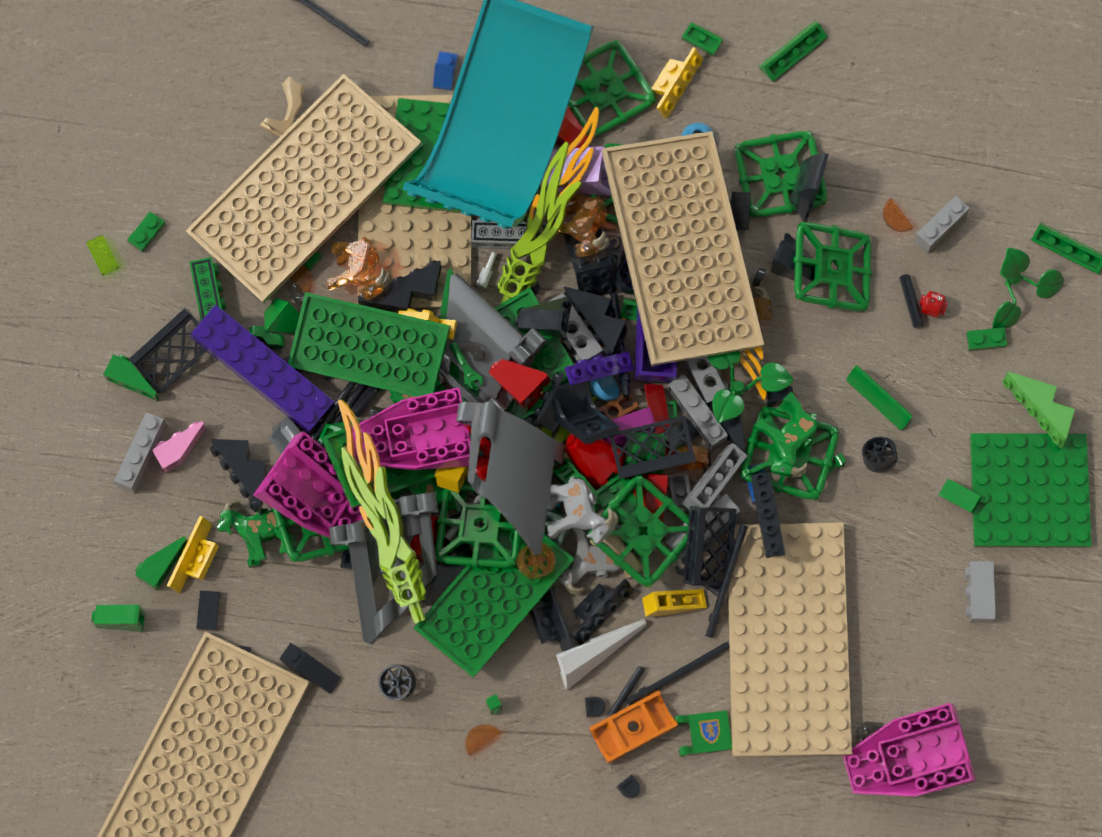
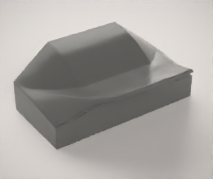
[269,417,301,454]
[668,472,698,512]

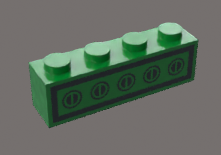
[189,257,226,321]

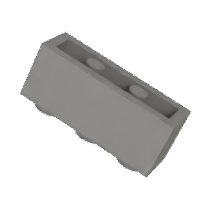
[914,196,969,253]
[965,561,995,623]

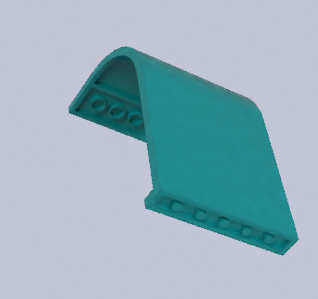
[403,0,594,229]

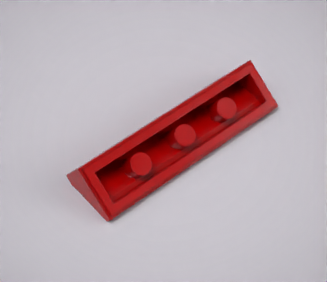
[644,384,675,456]

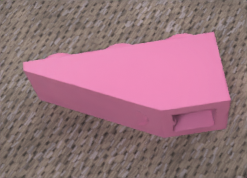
[152,421,206,474]

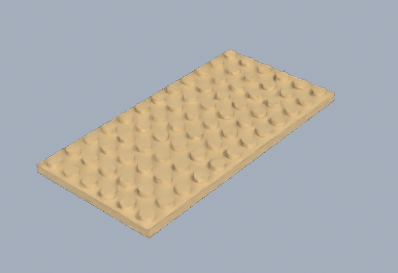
[186,74,423,304]
[357,95,471,309]
[602,131,764,366]
[727,522,852,758]
[97,632,310,837]

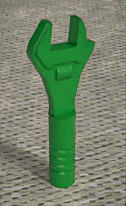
[450,342,483,390]

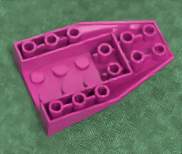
[352,387,471,470]
[254,432,363,538]
[843,703,977,797]

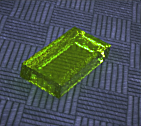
[85,234,119,276]

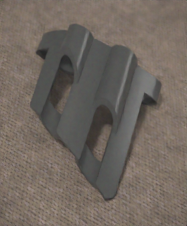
[329,492,438,644]

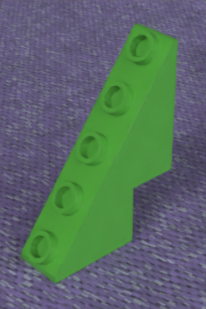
[1002,371,1075,448]

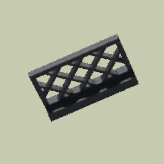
[129,308,207,393]
[610,416,696,479]
[683,506,737,586]

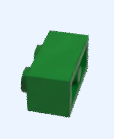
[485,694,502,715]

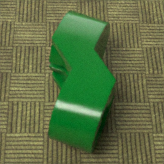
[249,326,285,350]

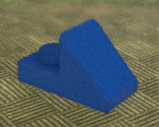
[433,51,458,91]

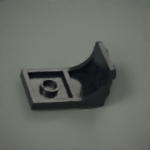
[563,225,616,296]
[553,381,620,444]

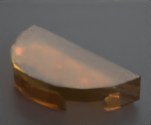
[883,198,913,232]
[290,265,312,293]
[465,724,501,756]

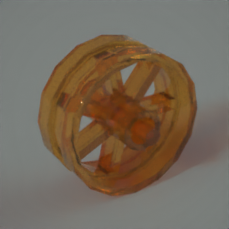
[674,444,709,471]
[517,543,555,579]

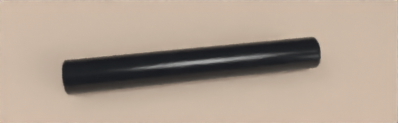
[607,666,645,717]

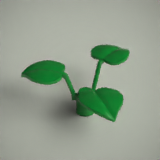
[992,248,1064,329]
[708,351,793,423]

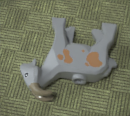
[547,477,618,544]
[558,525,624,596]

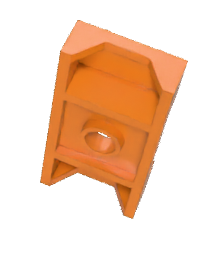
[589,691,678,765]

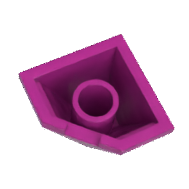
[602,407,656,449]

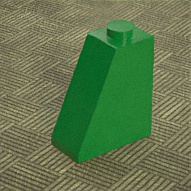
[91,604,146,632]

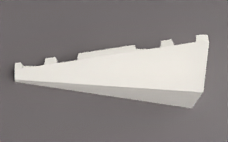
[556,619,646,690]

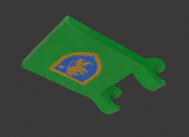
[674,710,732,756]

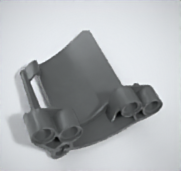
[440,274,547,412]
[456,402,565,555]

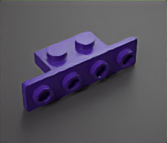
[565,352,634,385]

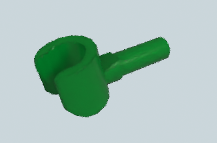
[828,453,846,475]

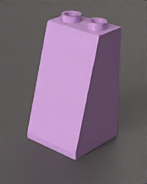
[540,146,612,196]

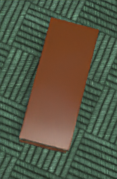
[597,393,639,420]

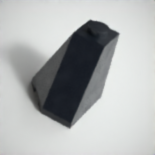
[771,233,819,286]
[516,297,572,339]

